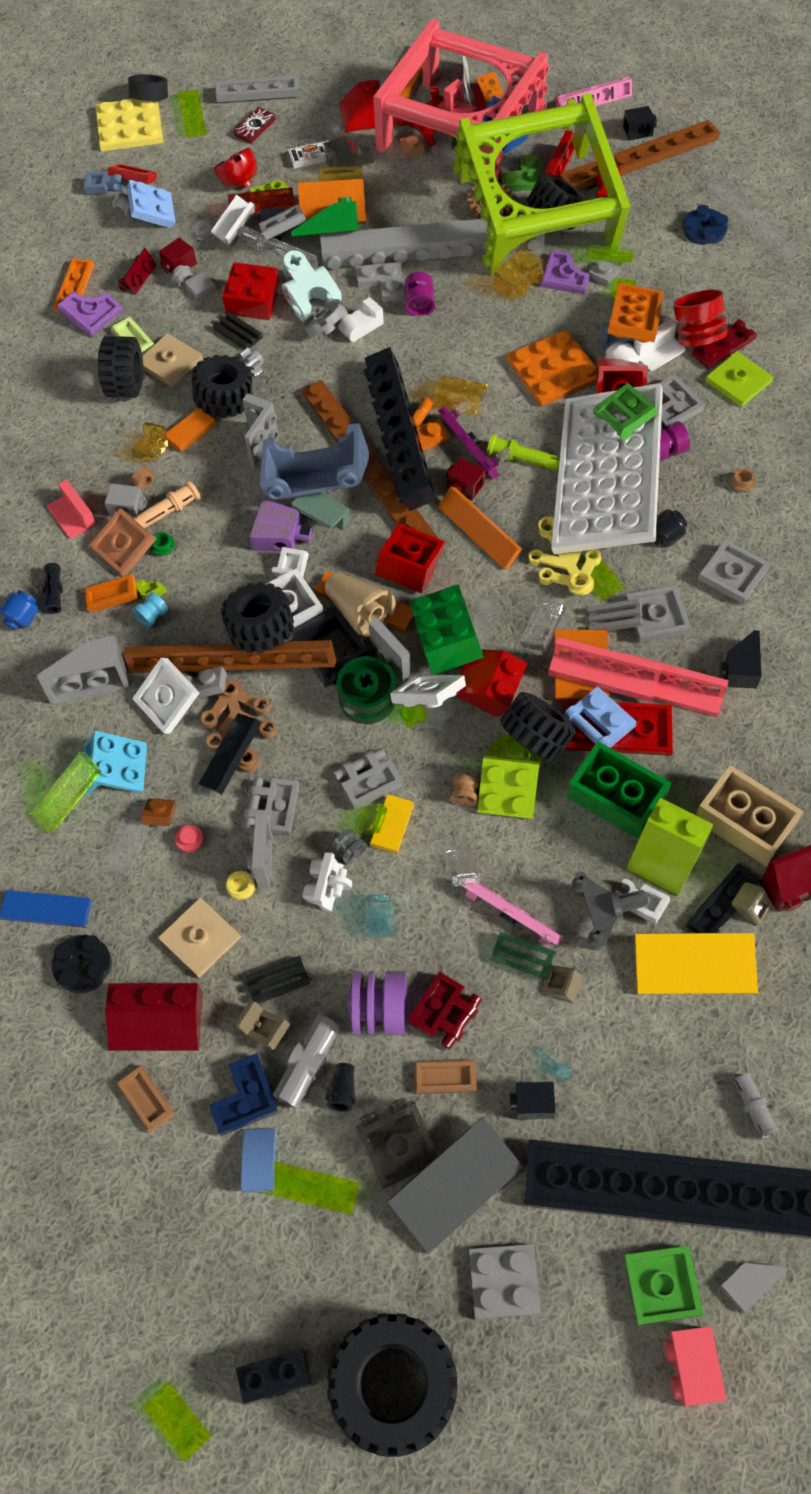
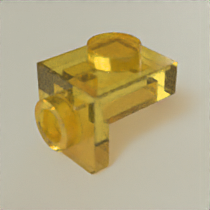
[131,422,168,462]

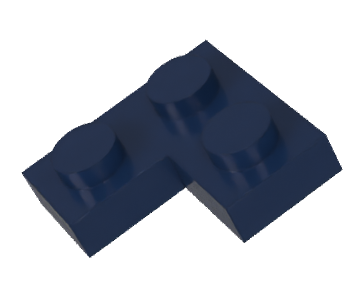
[209,1053,279,1136]

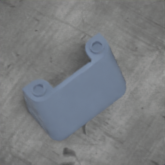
[260,423,369,499]

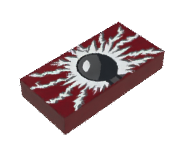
[234,107,276,144]

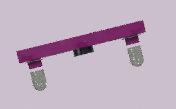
[438,400,511,480]

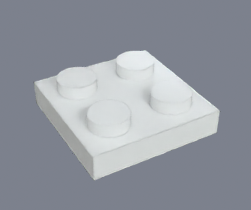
[132,658,200,734]
[390,675,466,708]

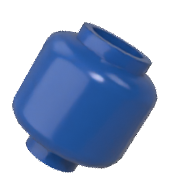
[0,590,39,630]

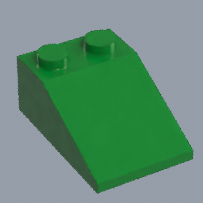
[291,197,359,237]

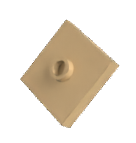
[142,333,203,387]
[158,898,241,978]

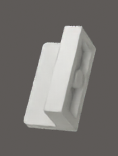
[211,195,255,246]
[634,319,686,372]

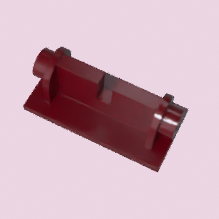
[118,248,156,295]

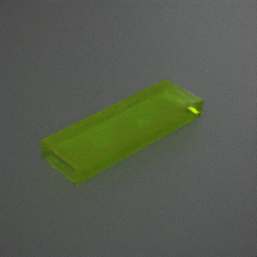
[178,89,207,138]
[32,752,102,832]
[261,1161,360,1216]

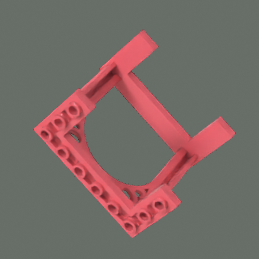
[374,19,549,183]

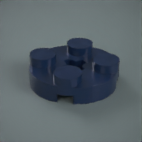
[683,205,728,245]

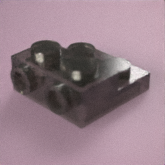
[355,1098,438,1189]

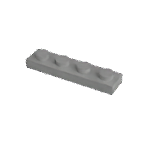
[216,76,299,102]

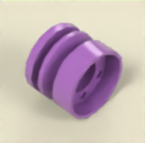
[348,971,407,1036]

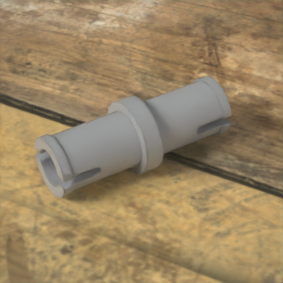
[732,1073,780,1140]

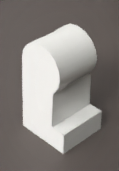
[338,297,384,342]

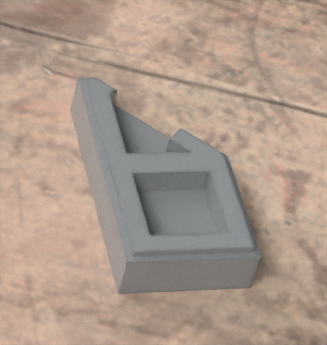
[720,1263,787,1313]

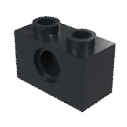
[236,1348,313,1405]

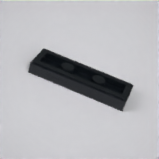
[198,713,261,795]
[685,863,762,933]

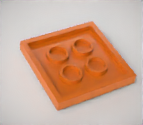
[506,329,597,407]

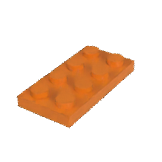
[607,283,664,343]

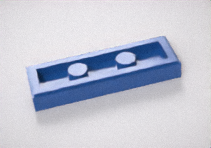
[0,890,92,928]

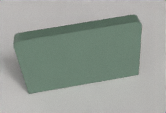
[292,492,349,530]

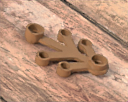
[201,679,277,773]

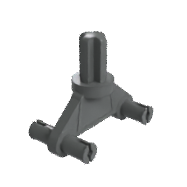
[572,872,648,951]

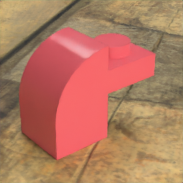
[438,79,477,120]

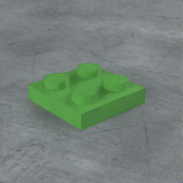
[623,1246,704,1326]

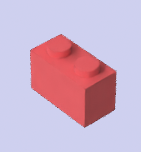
[663,1326,727,1407]

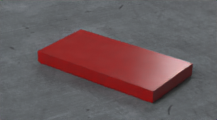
[563,699,673,756]

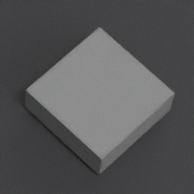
[184,272,216,299]

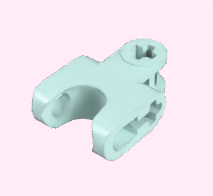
[282,250,341,321]

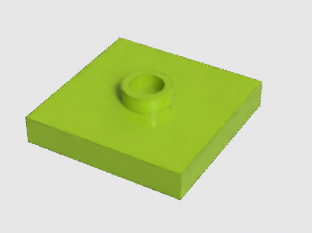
[705,351,774,407]

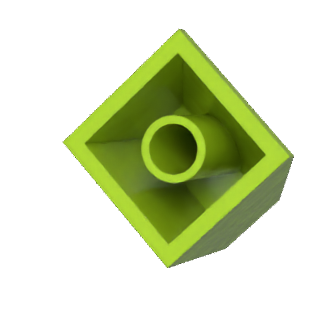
[626,798,714,897]

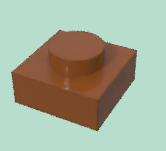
[141,798,176,826]

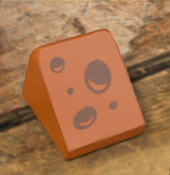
[476,71,504,102]

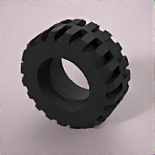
[327,1313,458,1457]

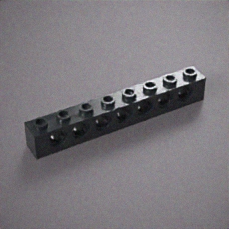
[363,347,437,511]

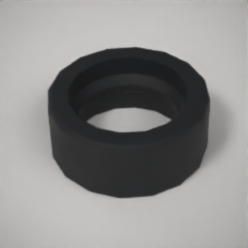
[128,74,168,101]

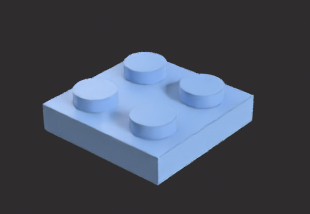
[127,180,175,228]

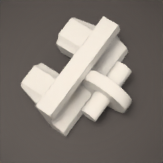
[302,853,353,912]

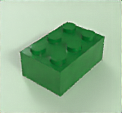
[409,584,484,675]
[566,741,671,840]

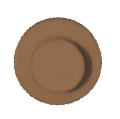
[730,468,756,492]

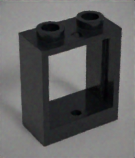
[291,606,369,688]

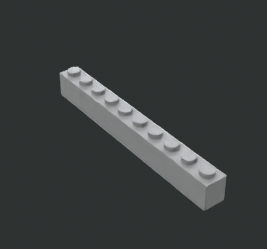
[320,215,545,269]

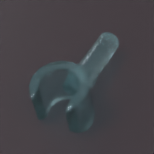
[536,1046,573,1084]

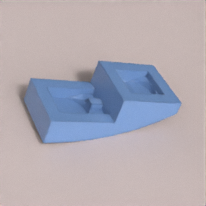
[241,1128,276,1193]

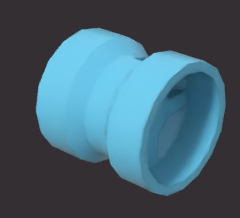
[132,592,169,628]

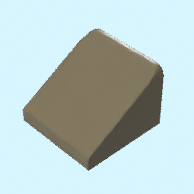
[732,883,772,926]
[541,965,583,1004]

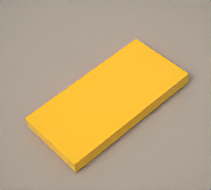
[634,933,758,994]

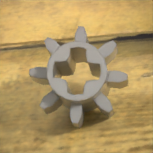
[235,347,264,377]

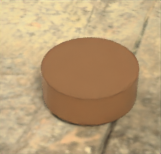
[130,466,155,491]

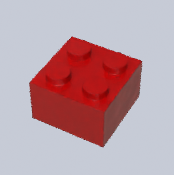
[222,262,280,320]

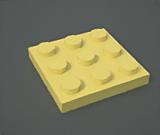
[96,99,164,151]

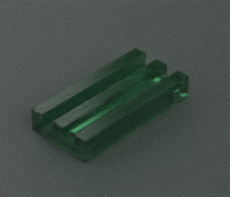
[490,932,556,980]

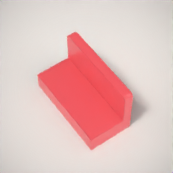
[47,479,96,539]

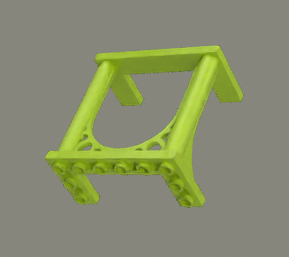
[453,93,631,275]

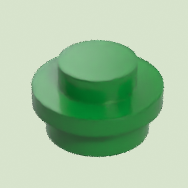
[150,532,175,556]

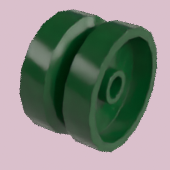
[336,656,396,724]

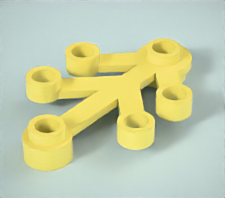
[528,516,601,596]

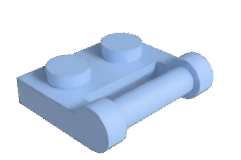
[563,686,636,748]

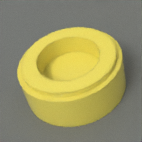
[226,871,255,900]

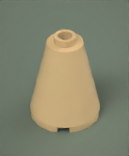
[325,572,396,638]

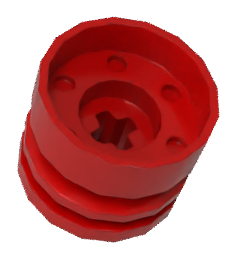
[673,289,728,347]

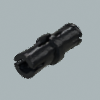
[42,563,63,614]

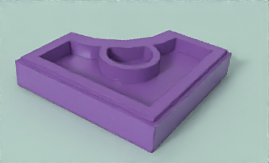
[541,250,590,295]
[57,291,123,337]

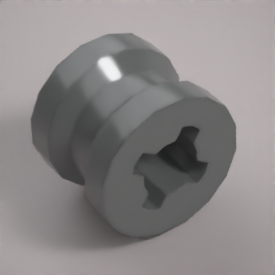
[331,828,367,865]

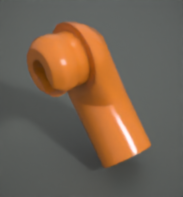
[413,398,433,427]

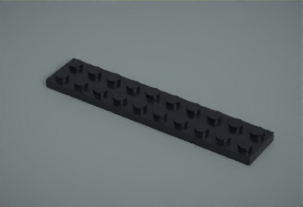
[524,1139,811,1239]

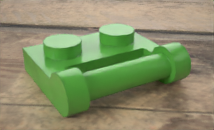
[593,383,658,440]

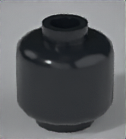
[654,509,688,547]

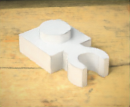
[616,879,670,924]

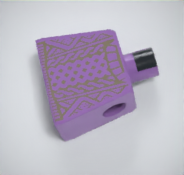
[250,499,313,552]

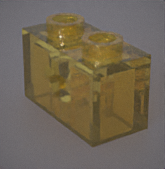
[493,247,544,301]

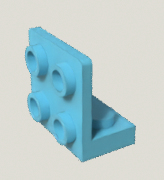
[79,731,147,794]

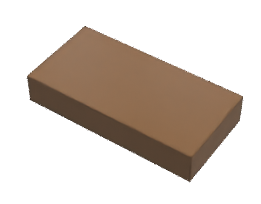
[415,1060,477,1094]
[116,1065,175,1133]

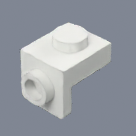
[271,547,309,578]

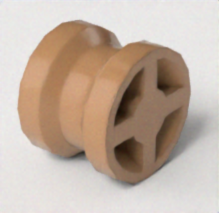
[450,775,480,807]

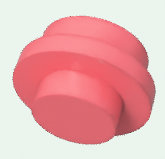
[175,825,203,852]

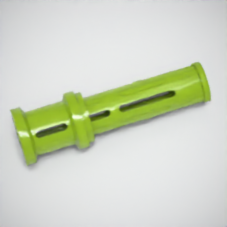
[487,433,560,472]

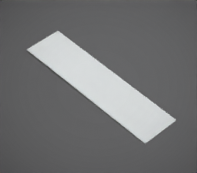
[462,55,471,106]

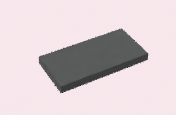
[386,1117,524,1254]

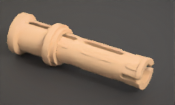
[133,480,201,528]

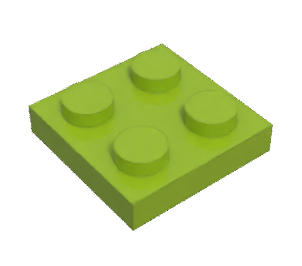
[477,756,539,819]

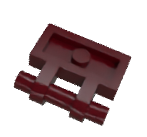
[407,971,482,1050]

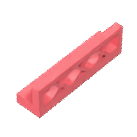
[548,637,663,703]
[619,652,729,717]

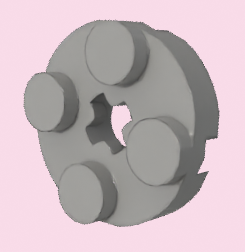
[303,299,348,338]

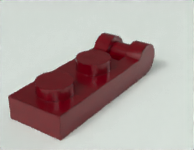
[692,319,757,369]

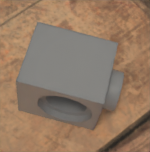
[105,483,146,518]

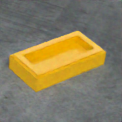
[370,794,414,854]

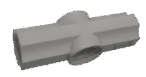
[273,1014,341,1109]

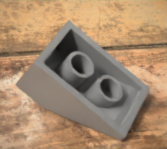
[37,635,130,704]

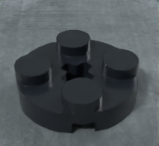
[52,935,112,994]

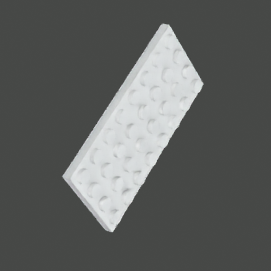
[551,383,663,554]

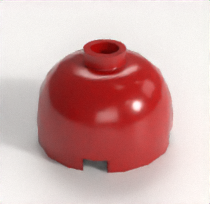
[213,147,257,190]

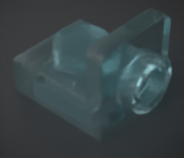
[365,894,395,937]

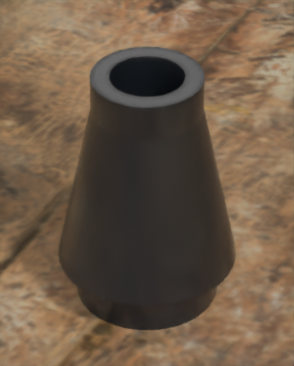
[325,1063,356,1112]

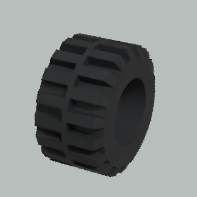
[527,173,587,230]
[98,336,143,398]
[192,355,252,418]
[221,582,294,654]
[500,692,576,760]

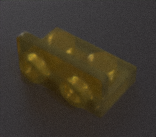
[433,375,488,417]

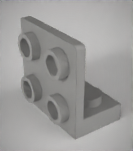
[243,393,279,468]

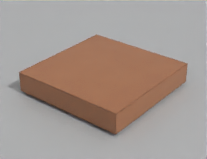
[89,508,157,576]

